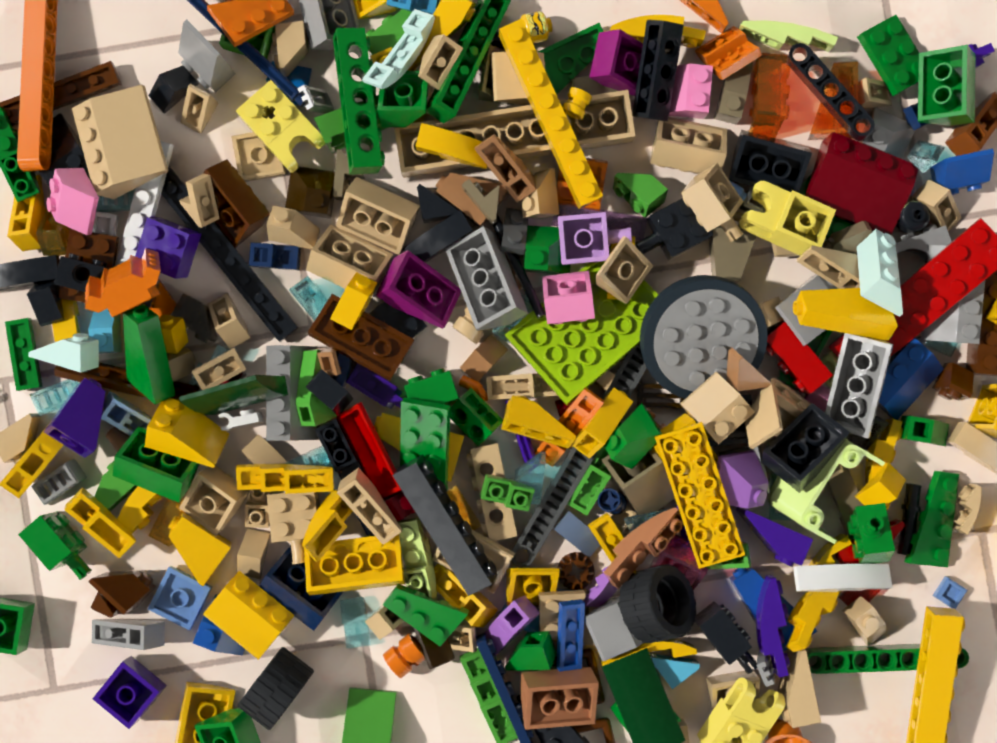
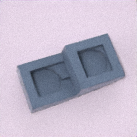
[554,510,600,558]

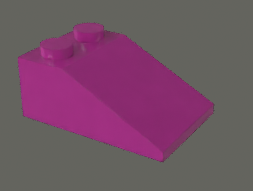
[589,29,643,96]
[376,250,461,329]

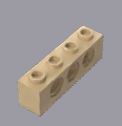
[467,443,517,541]

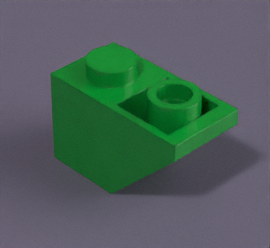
[900,416,949,447]
[505,631,557,671]

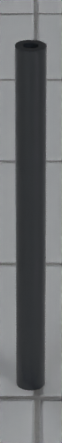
[493,213,546,319]

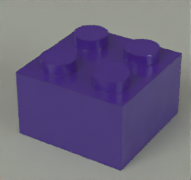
[135,217,202,279]
[92,656,167,729]

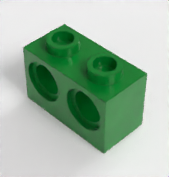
[450,388,503,446]

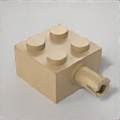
[681,163,743,242]
[267,492,320,564]

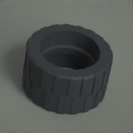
[619,564,696,643]
[238,647,314,730]

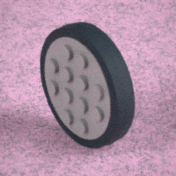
[640,275,768,399]

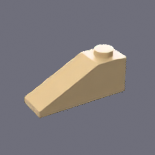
[797,245,860,289]
[337,468,402,545]

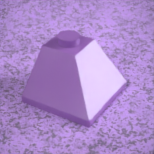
[717,450,768,509]

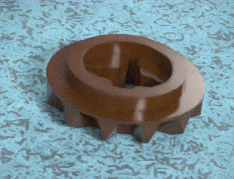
[557,552,595,590]

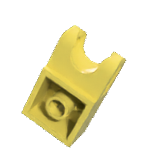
[236,80,326,173]
[739,181,836,256]
[697,678,786,743]

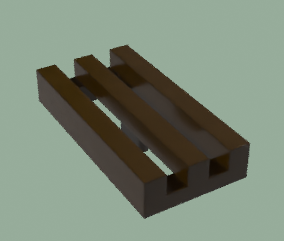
[637,383,685,408]

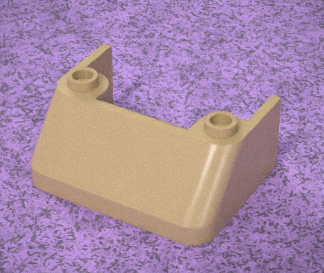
[744,378,844,480]

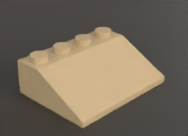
[72,85,168,199]

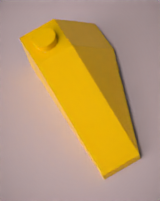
[407,0,476,71]

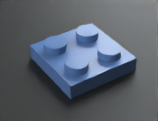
[148,566,213,630]

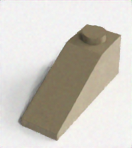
[714,62,753,125]

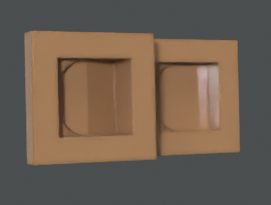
[314,348,341,375]

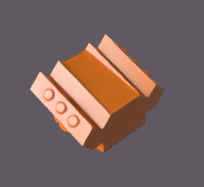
[85,248,161,318]

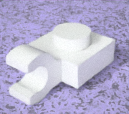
[218,409,263,431]

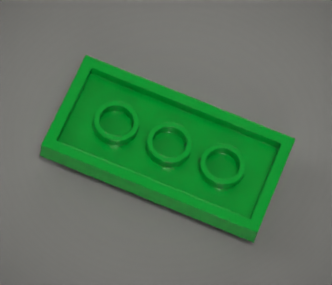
[400,397,450,490]

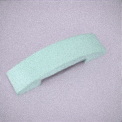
[362,9,435,89]

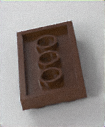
[308,294,414,381]

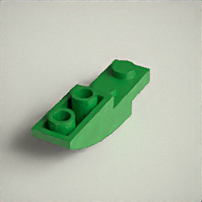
[0,106,40,202]

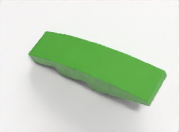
[567,422,622,516]
[460,648,518,743]

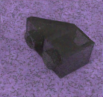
[171,293,218,343]

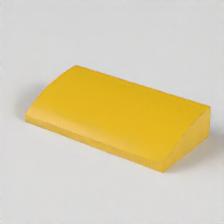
[304,534,405,595]
[175,682,235,743]

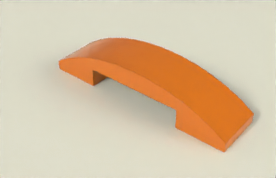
[534,387,605,467]

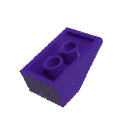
[736,507,813,567]

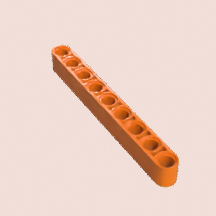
[17,0,58,172]

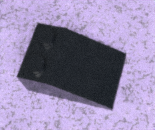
[39,113,90,187]
[762,403,850,493]

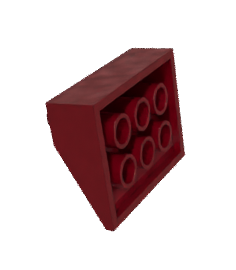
[805,132,919,235]

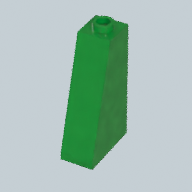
[123,304,175,405]

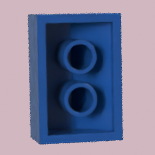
[878,338,944,420]

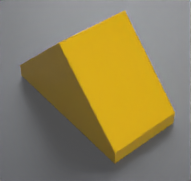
[854,463,906,506]

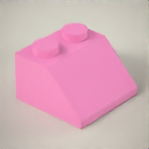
[669,64,713,119]
[46,168,99,235]
[542,271,595,324]

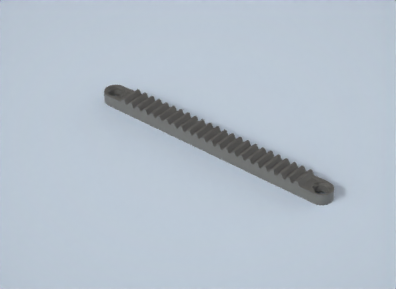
[511,343,647,568]

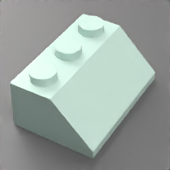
[857,229,903,317]

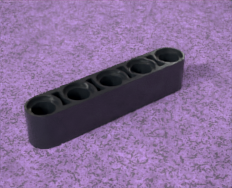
[788,43,875,141]

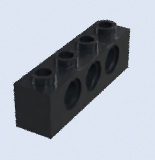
[632,20,684,121]
[54,253,160,308]

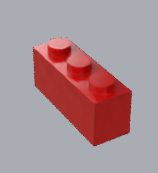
[765,321,833,394]

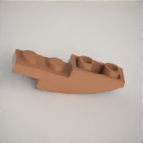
[603,507,684,589]

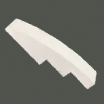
[793,564,893,592]

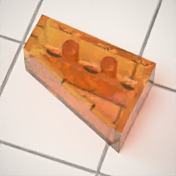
[748,53,790,138]
[808,62,859,140]

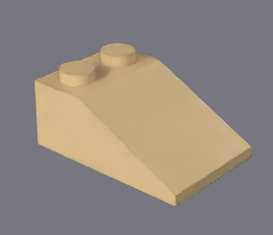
[777,649,821,728]

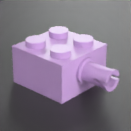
[558,212,632,265]

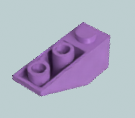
[484,595,540,657]

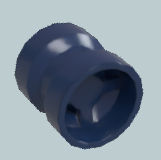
[598,488,627,515]

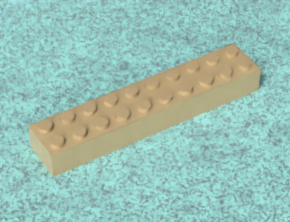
[394,90,636,178]

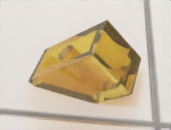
[36,207,72,256]

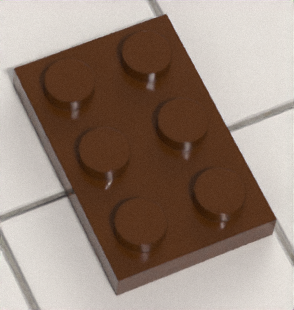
[59,229,119,303]

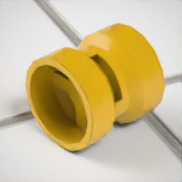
[562,87,592,120]

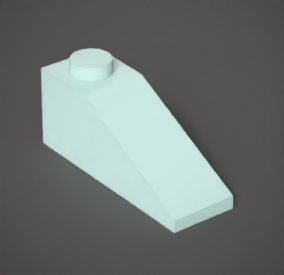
[28,333,99,373]

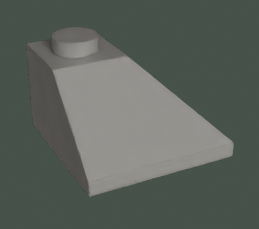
[858,107,915,159]

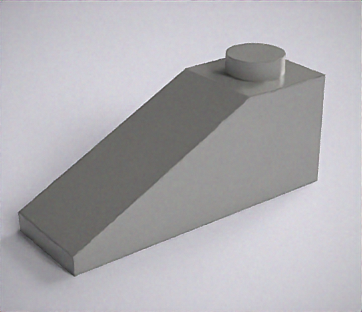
[92,619,165,650]

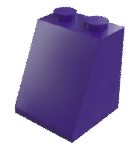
[44,378,106,458]

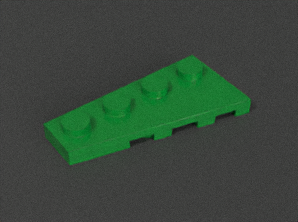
[904,471,959,567]

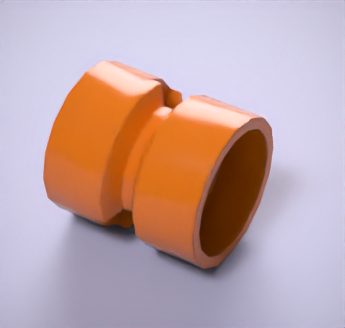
[383,633,425,678]

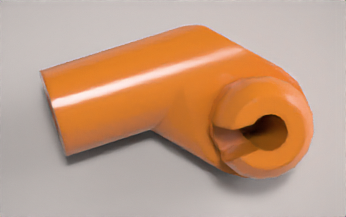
[459,375,488,401]

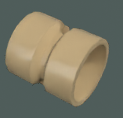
[452,307,484,344]

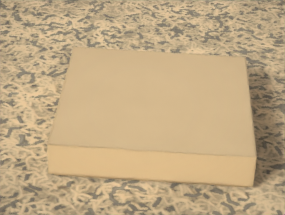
[231,132,286,182]

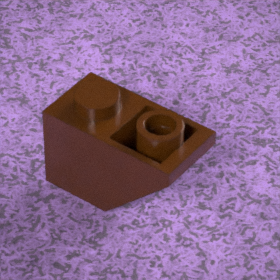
[932,362,974,401]

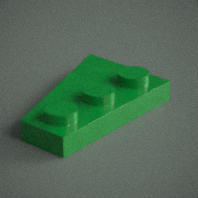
[383,584,469,646]

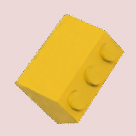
[203,570,295,660]

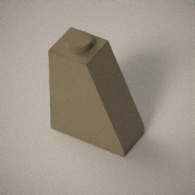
[709,225,756,283]

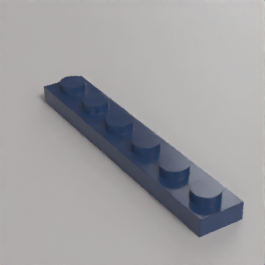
[476,633,534,743]

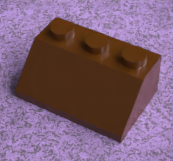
[203,159,270,248]

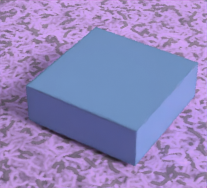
[932,576,968,609]

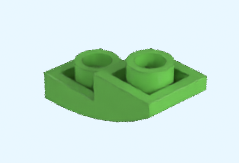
[480,474,535,511]

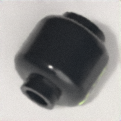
[896,201,930,233]

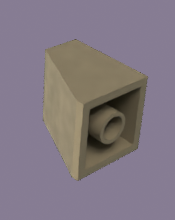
[602,448,675,521]

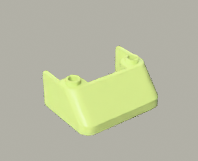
[767,439,885,544]

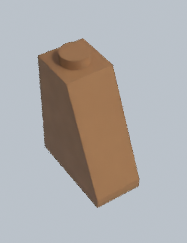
[436,172,509,228]

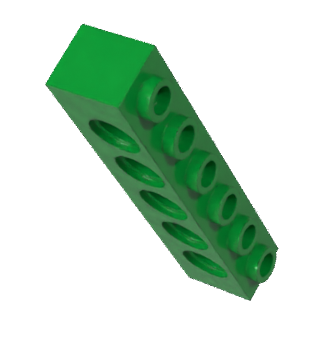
[426,0,511,124]
[333,28,385,175]

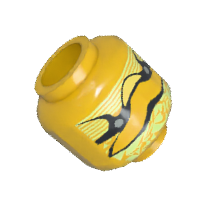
[520,11,553,44]

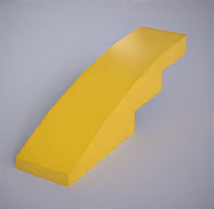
[236,464,334,494]

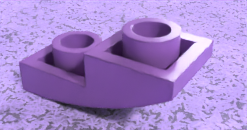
[583,567,618,607]

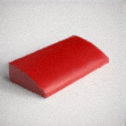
[337,402,401,498]

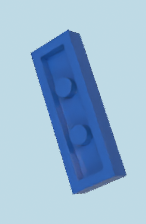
[556,599,585,672]

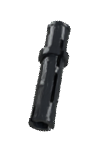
[897,483,922,555]

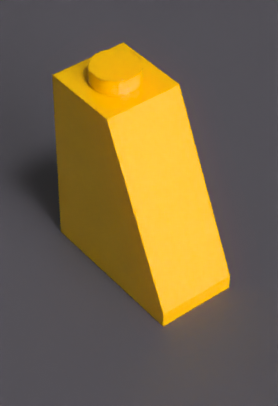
[571,387,633,459]
[168,512,231,586]

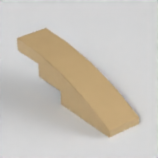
[486,373,558,400]

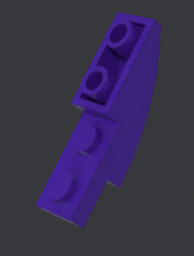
[756,575,790,677]

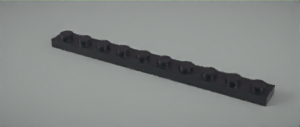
[161,165,299,342]

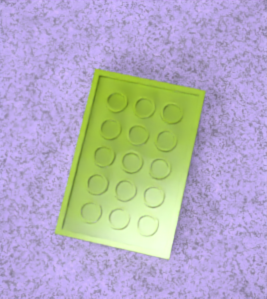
[505,244,658,406]

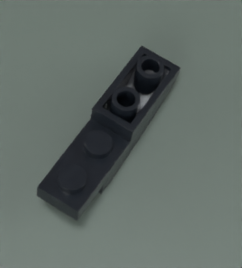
[315,419,365,480]

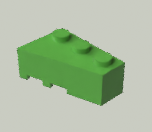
[314,95,387,153]

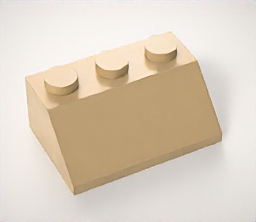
[650,117,727,174]
[336,177,420,255]
[306,224,393,294]

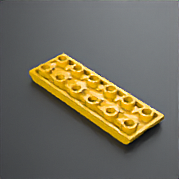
[655,422,745,569]

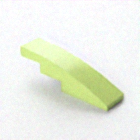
[738,20,838,52]

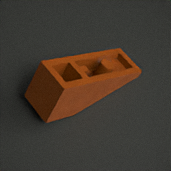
[945,92,997,156]

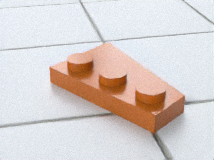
[207,0,294,47]

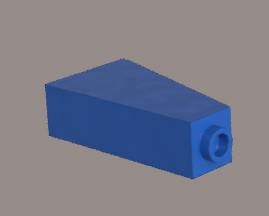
[729,567,818,652]

